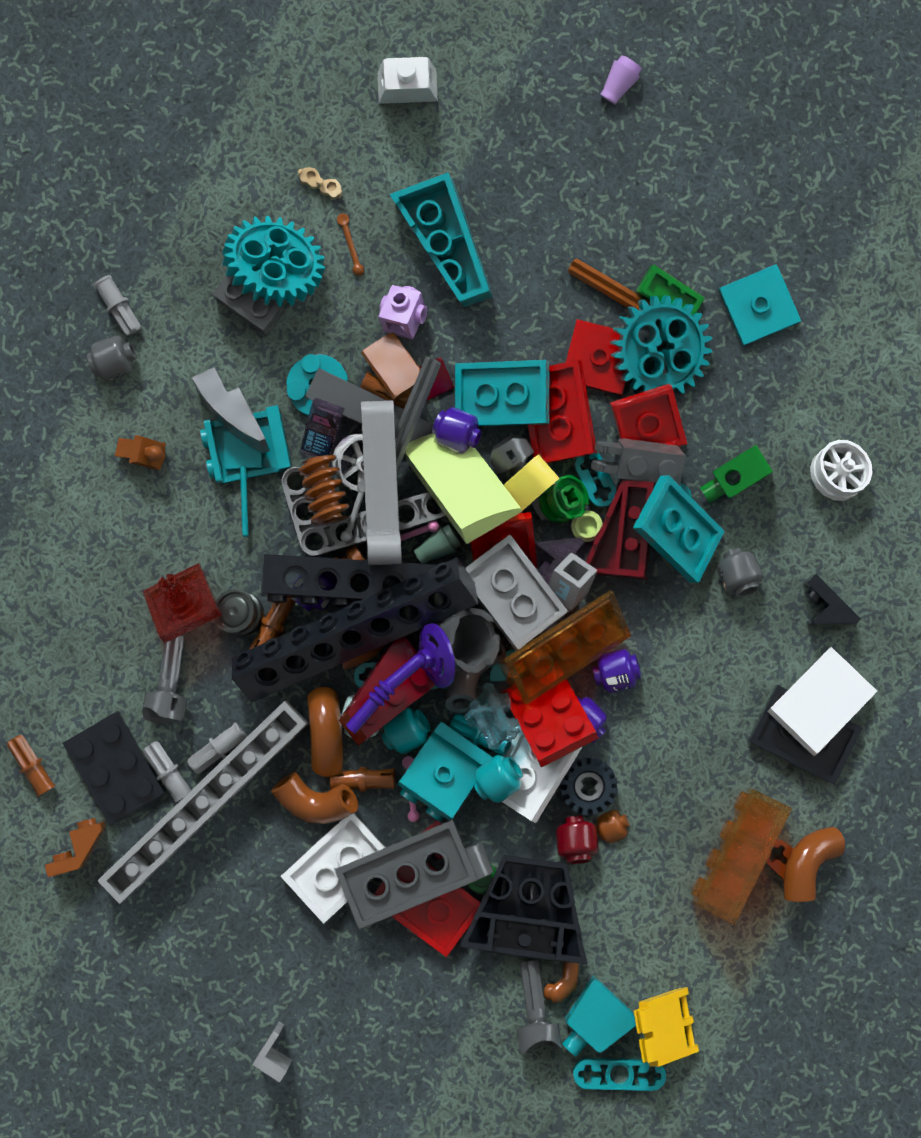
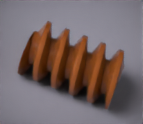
[299,455,349,526]

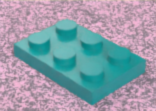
[455,360,549,427]
[633,475,725,583]

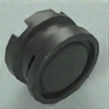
[213,589,264,636]

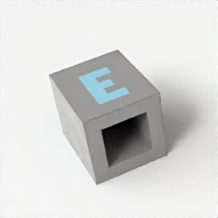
[549,552,597,611]

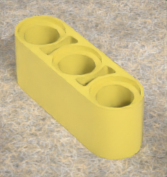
[504,454,559,511]

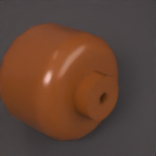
[596,809,630,843]

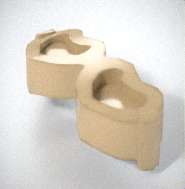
[298,167,342,200]

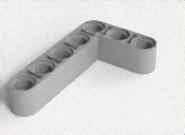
[361,400,401,565]
[282,467,446,557]

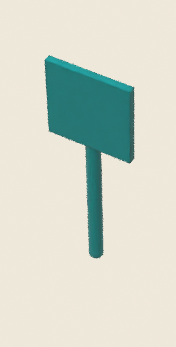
[223,431,262,537]

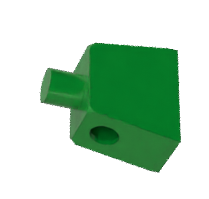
[700,445,773,503]

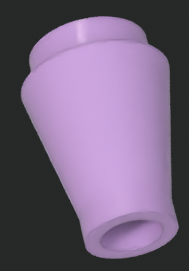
[600,55,642,105]

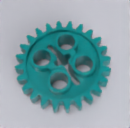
[222,216,325,307]
[610,295,712,394]

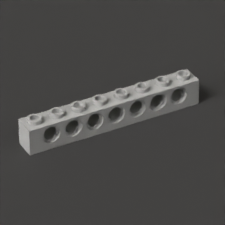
[98,701,309,904]

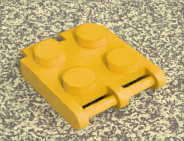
[633,987,699,1067]

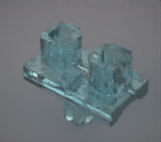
[465,683,521,749]

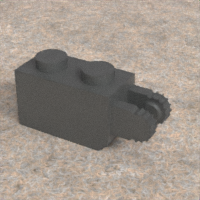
[591,439,686,486]

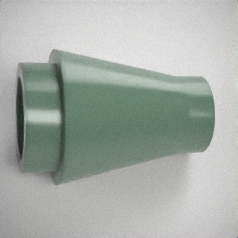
[414,523,463,564]

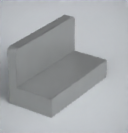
[252,1021,292,1082]

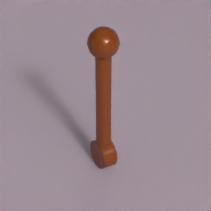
[337,213,365,276]

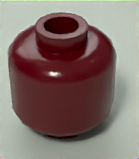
[555,816,599,865]

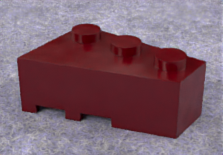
[586,479,655,580]
[338,636,435,746]

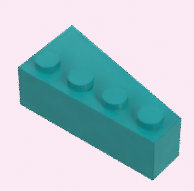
[389,172,494,307]

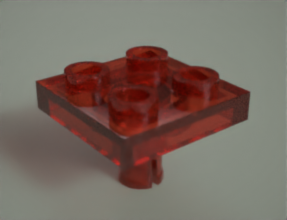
[143,563,221,644]

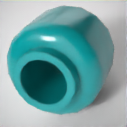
[382,707,431,754]
[474,755,523,803]

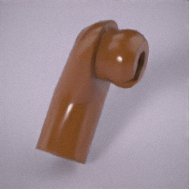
[543,962,579,1003]

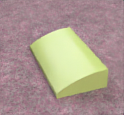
[404,433,522,544]

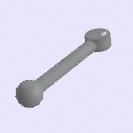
[341,480,365,543]

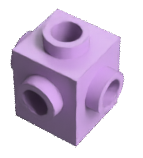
[378,285,428,340]

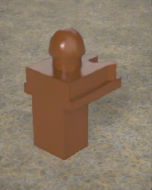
[115,435,166,470]

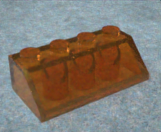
[498,590,631,705]
[691,788,792,925]

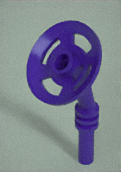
[346,623,455,734]

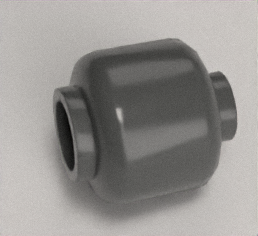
[87,335,137,381]
[717,548,764,597]

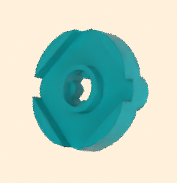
[286,354,348,417]

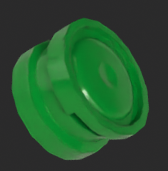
[539,475,589,524]

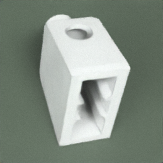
[378,57,438,104]

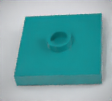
[718,264,801,346]
[397,732,482,821]

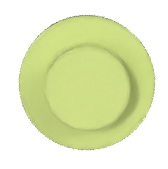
[571,510,603,542]

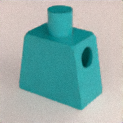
[562,975,636,1057]

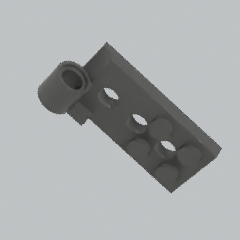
[334,820,494,929]

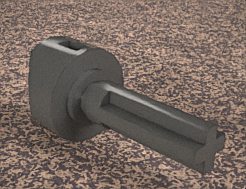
[490,435,546,521]
[142,633,187,724]
[517,960,562,1054]

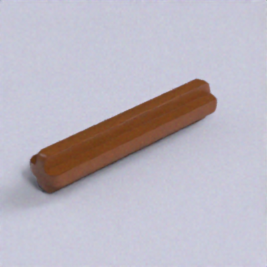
[568,259,650,310]

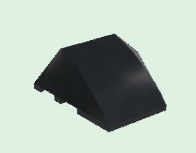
[460,855,588,964]

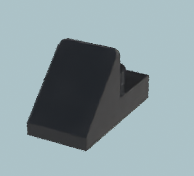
[803,574,861,624]

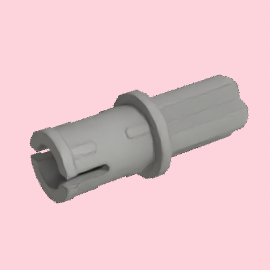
[94,275,141,336]
[187,722,247,774]
[143,741,192,803]

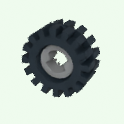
[560,757,618,815]

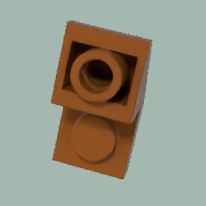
[45,818,106,877]

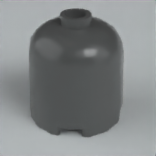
[418,608,500,673]

